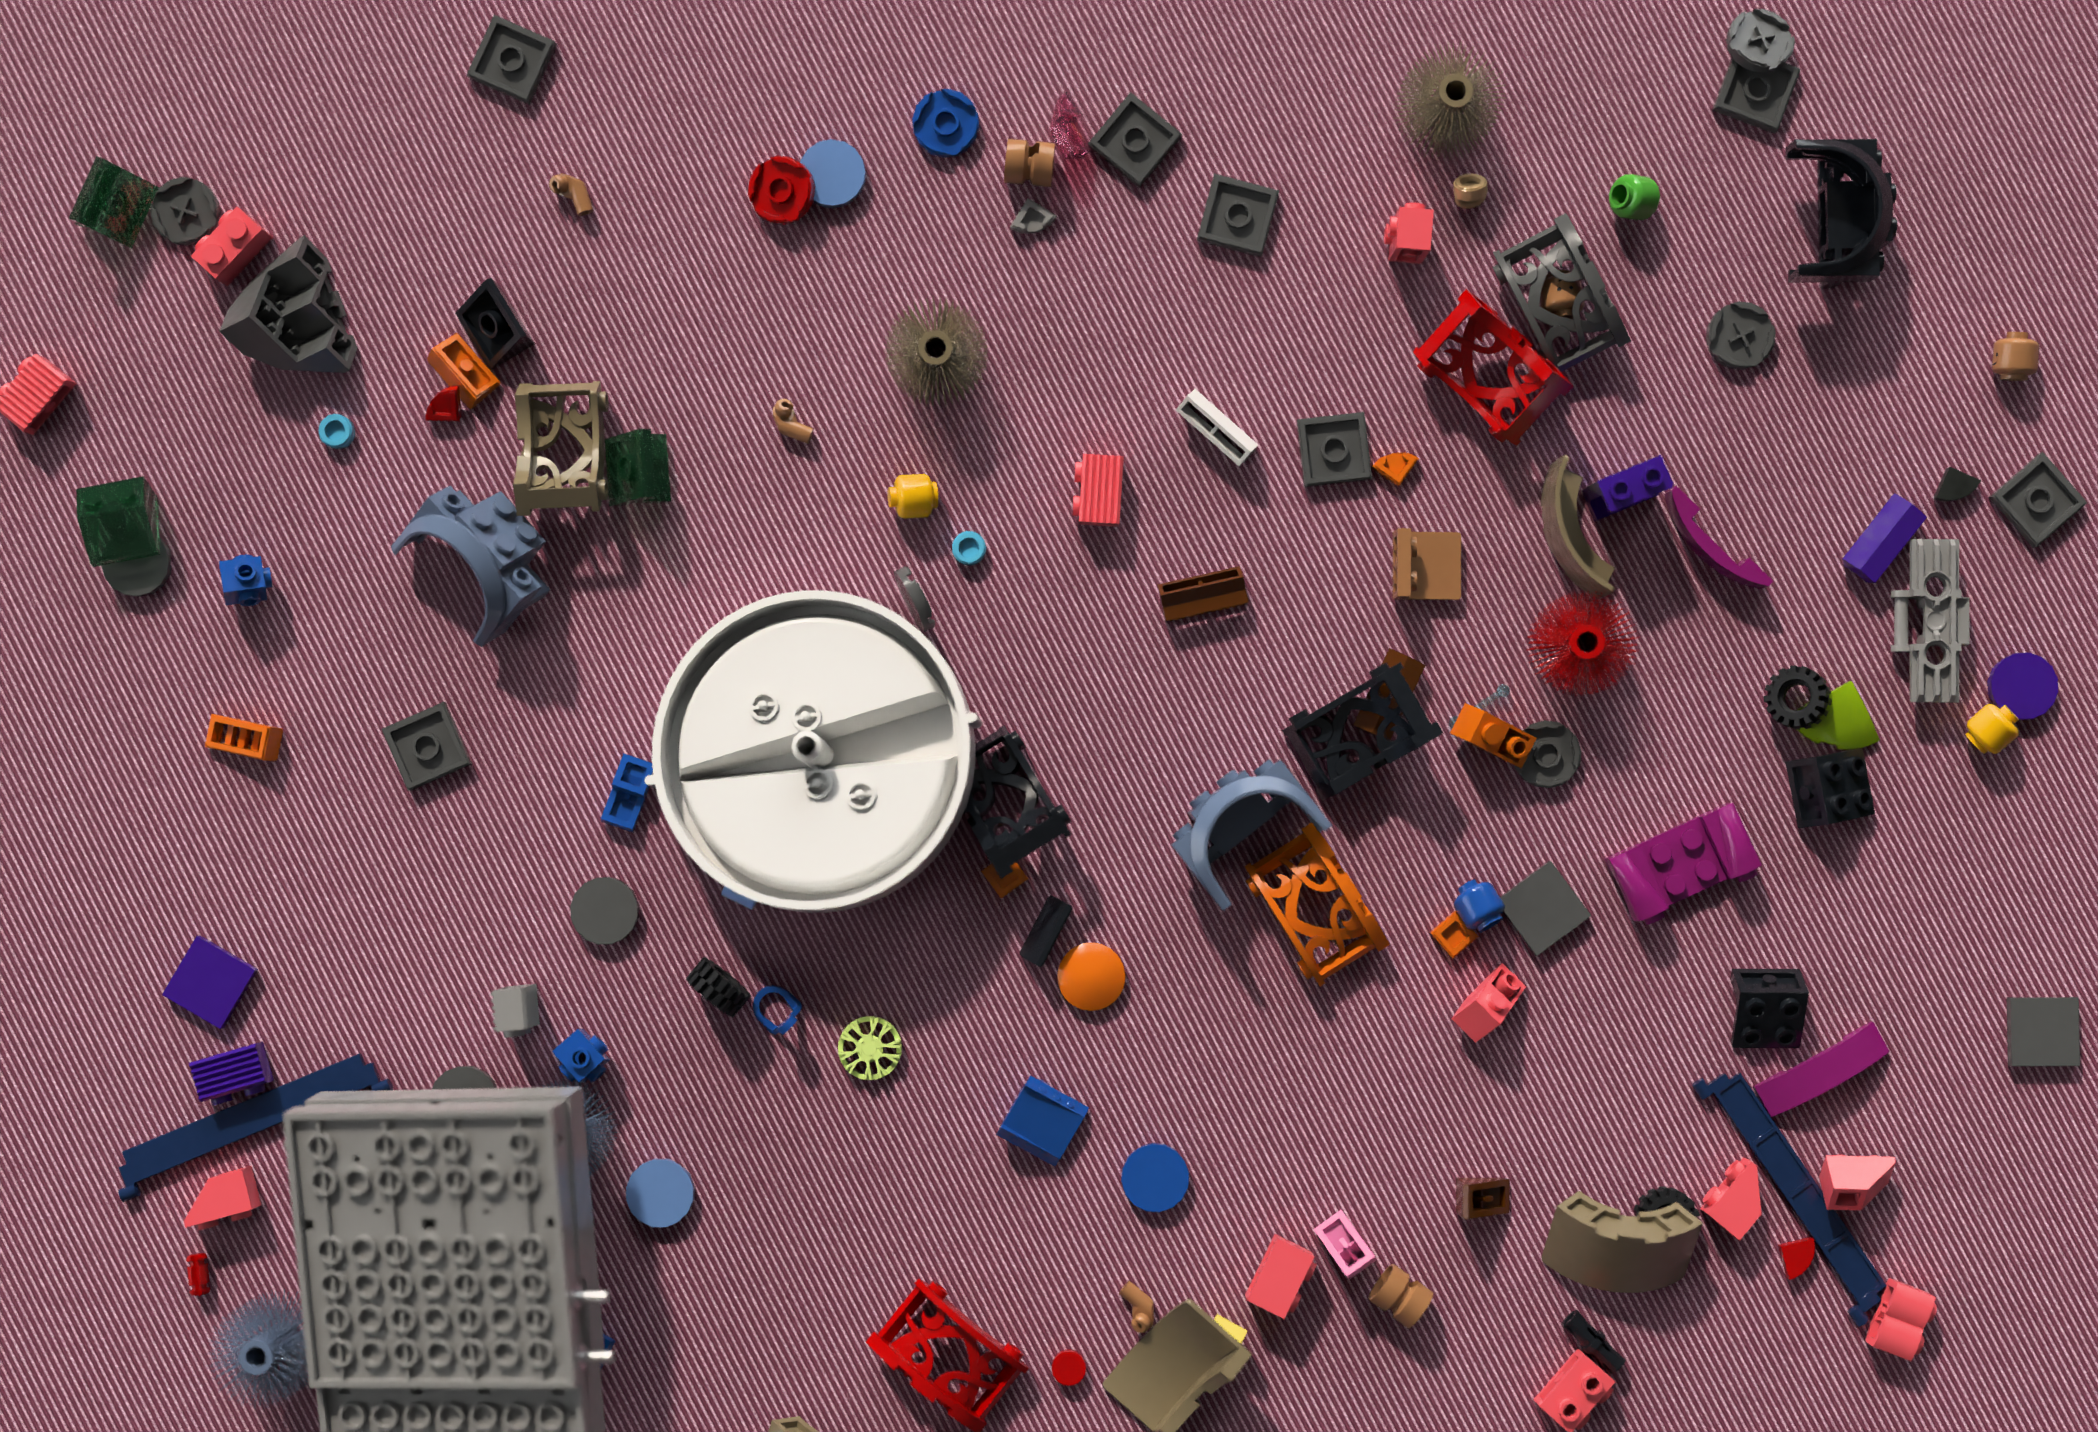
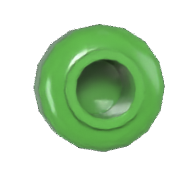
[1609,174,1660,220]

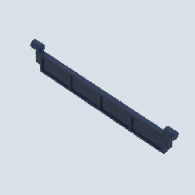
[118,1053,393,1202]
[1692,1073,1887,1327]

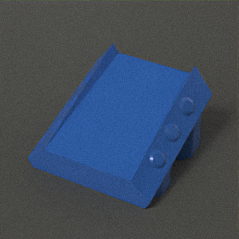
[996,1075,1089,1167]

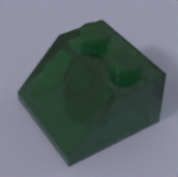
[76,476,160,567]

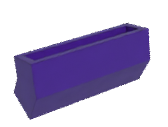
[1842,493,1927,583]

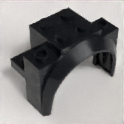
[1785,139,1897,289]

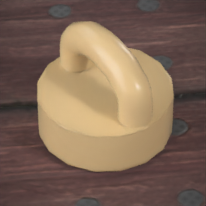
[1453,173,1488,209]

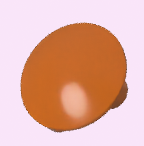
[1057,943,1125,1011]

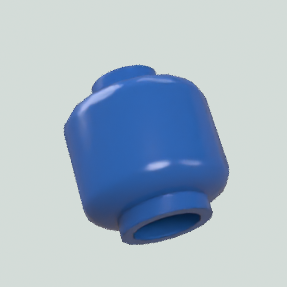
[1454,879,1505,932]

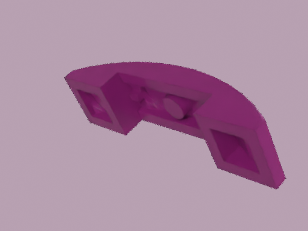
[1664,486,1774,589]
[1753,1021,1890,1117]

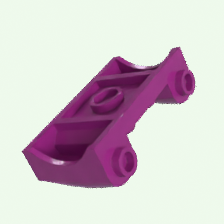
[1604,803,1762,925]

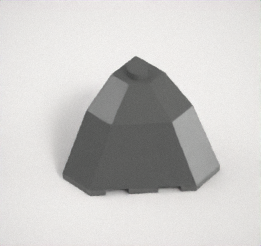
[219,235,357,373]

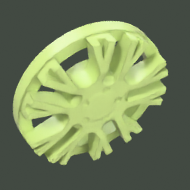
[838,1016,902,1080]

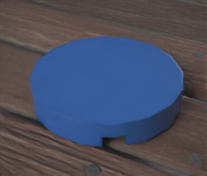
[912,89,979,158]
[1121,1143,1189,1212]

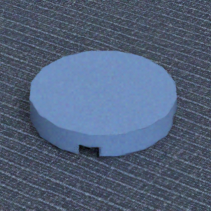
[800,139,866,208]
[626,1158,695,1227]

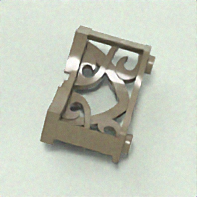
[513,381,609,516]

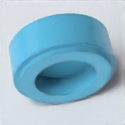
[318,414,355,449]
[952,531,986,566]

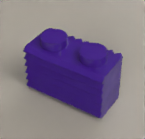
[189,1042,274,1106]

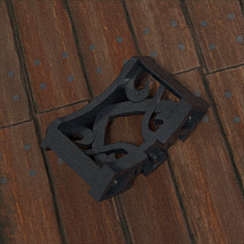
[1282,662,1443,801]
[963,725,1072,879]

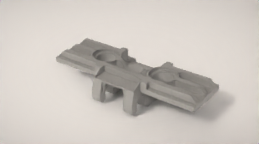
[1891,539,1970,703]

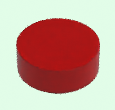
[1052,1349,1086,1386]

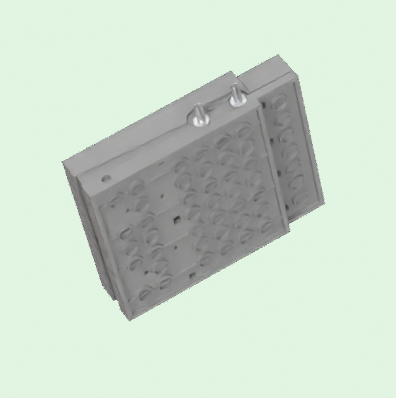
[283,1087,615,1432]

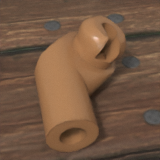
[772,399,814,444]
[1119,1281,1154,1333]

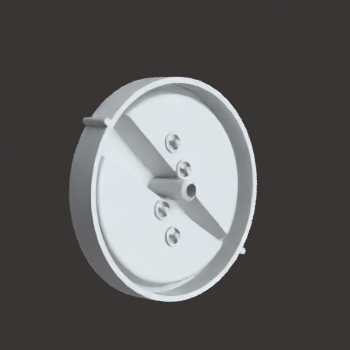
[645,590,982,913]

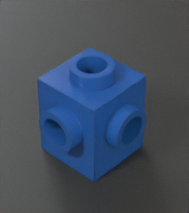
[219,554,273,606]
[552,1029,610,1083]

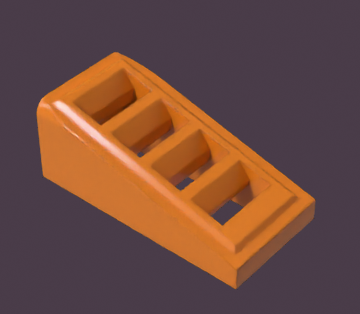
[205,714,283,761]

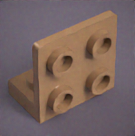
[1392,528,1461,600]

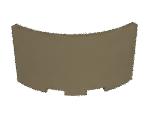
[1541,454,1615,599]
[1541,1190,1703,1293]
[1102,1299,1252,1432]

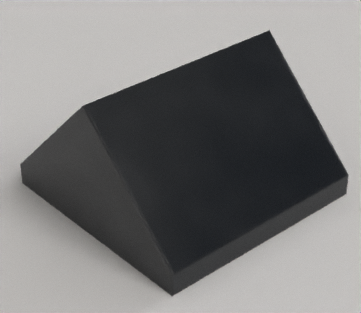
[455,278,535,370]

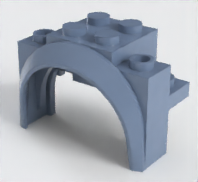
[391,486,550,647]
[1171,759,1332,911]

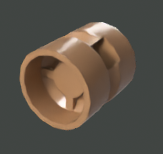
[1004,138,1055,187]
[1368,1263,1433,1329]

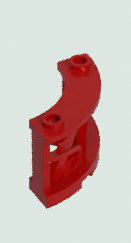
[1413,289,1574,446]
[866,1278,1029,1432]

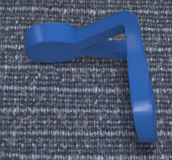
[753,985,802,1035]

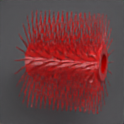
[1527,590,1639,696]

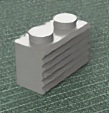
[490,984,540,1038]

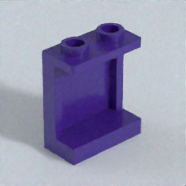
[1582,455,1673,522]

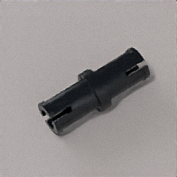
[1561,1310,1626,1375]

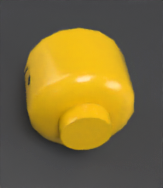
[888,474,938,519]
[1965,704,2019,754]

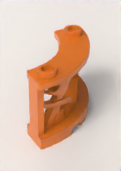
[1244,823,1390,987]

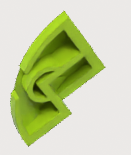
[1796,681,1880,750]

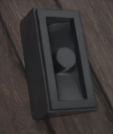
[1020,895,1073,967]

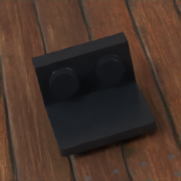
[1785,748,1875,828]
[1730,969,1809,1048]

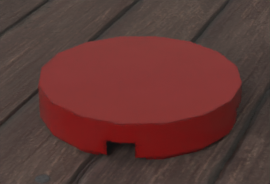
[748,156,815,225]

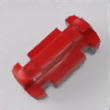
[186,1253,210,1296]

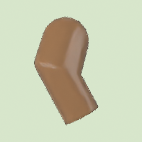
[549,173,594,216]

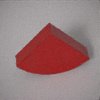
[425,386,462,422]
[1778,1237,1815,1280]

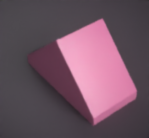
[1314,1210,1377,1280]

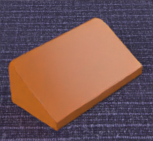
[427,333,501,409]

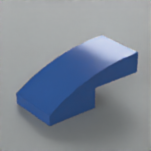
[601,753,653,833]

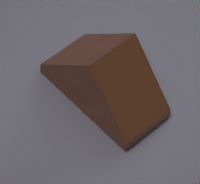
[1456,1178,1510,1219]

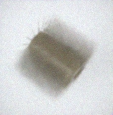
[1393,41,1506,160]
[884,297,988,407]

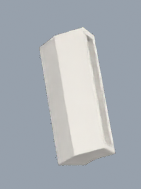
[1176,389,1258,466]

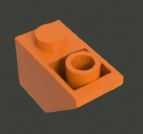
[1450,703,1537,769]

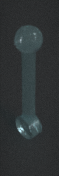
[1448,684,1510,729]

